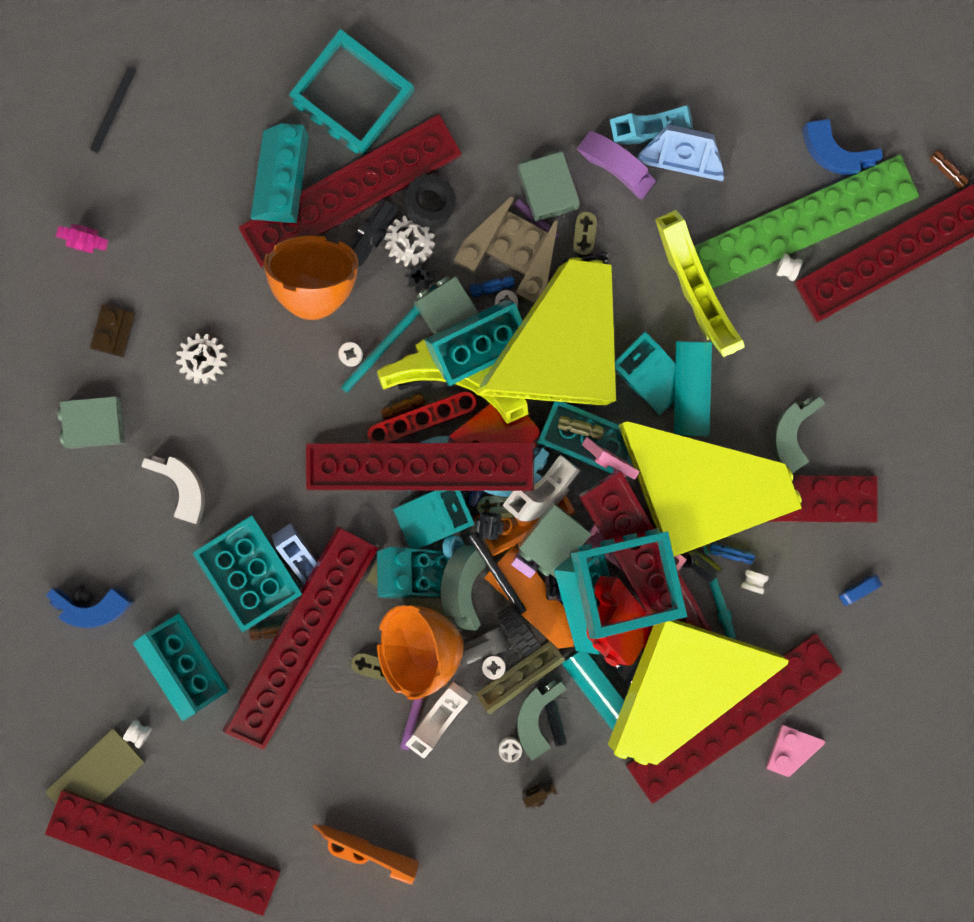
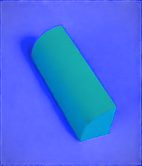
[674,341,712,436]
[561,651,624,731]

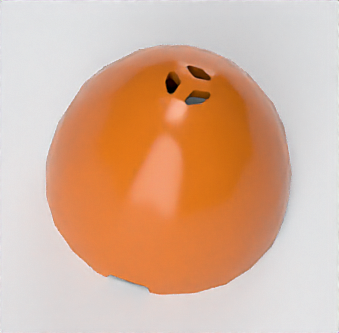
[264,235,358,320]
[377,605,464,700]

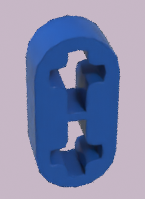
[838,574,882,606]

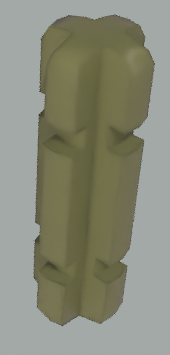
[557,416,604,439]

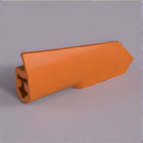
[484,546,574,649]
[313,824,419,885]

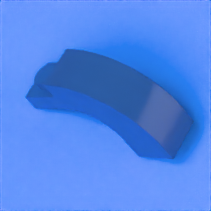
[802,119,883,176]
[46,587,134,628]

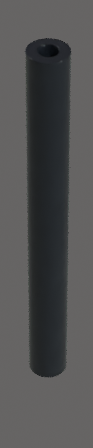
[89,67,136,154]
[468,532,527,615]

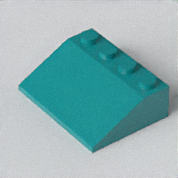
[192,515,302,632]

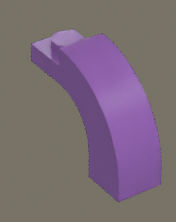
[577,131,656,199]

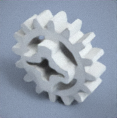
[384,216,435,267]
[176,334,228,384]

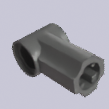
[463,626,510,664]

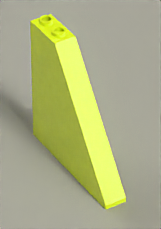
[476,258,616,406]
[618,421,801,557]
[608,620,789,765]

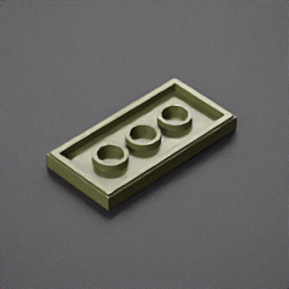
[45,728,146,804]

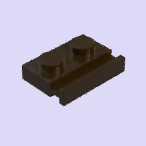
[90,304,136,358]
[522,778,558,809]

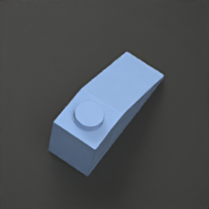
[272,523,318,585]

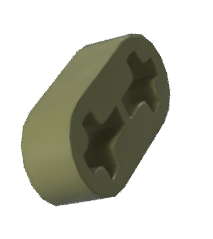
[573,212,597,256]
[477,496,515,519]
[351,652,386,680]

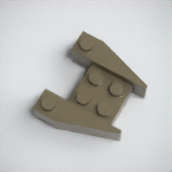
[454,197,558,306]

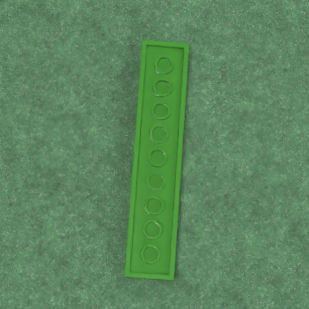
[694,155,919,289]

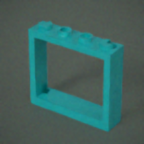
[289,29,414,156]
[571,528,687,639]

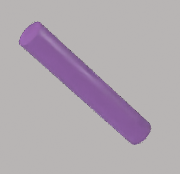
[514,199,559,239]
[400,697,424,750]

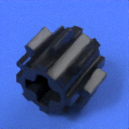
[405,263,434,293]
[475,512,504,540]

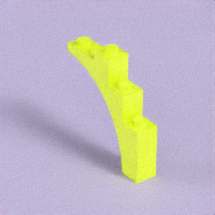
[655,210,745,357]
[377,338,528,424]

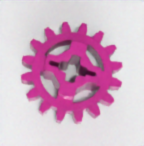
[55,223,108,254]

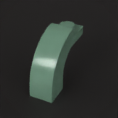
[772,396,825,474]
[441,545,486,631]
[517,679,567,761]

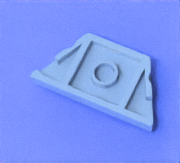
[637,125,724,181]

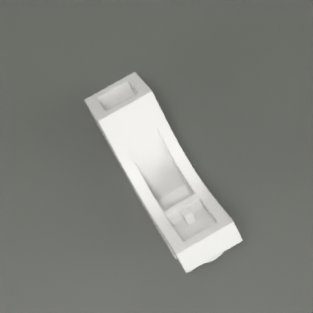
[141,455,205,524]
[503,455,580,521]
[405,682,472,758]

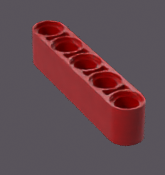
[368,392,476,443]

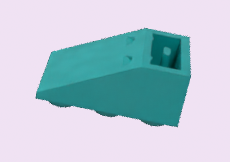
[615,332,676,416]
[393,491,475,549]
[377,547,450,599]

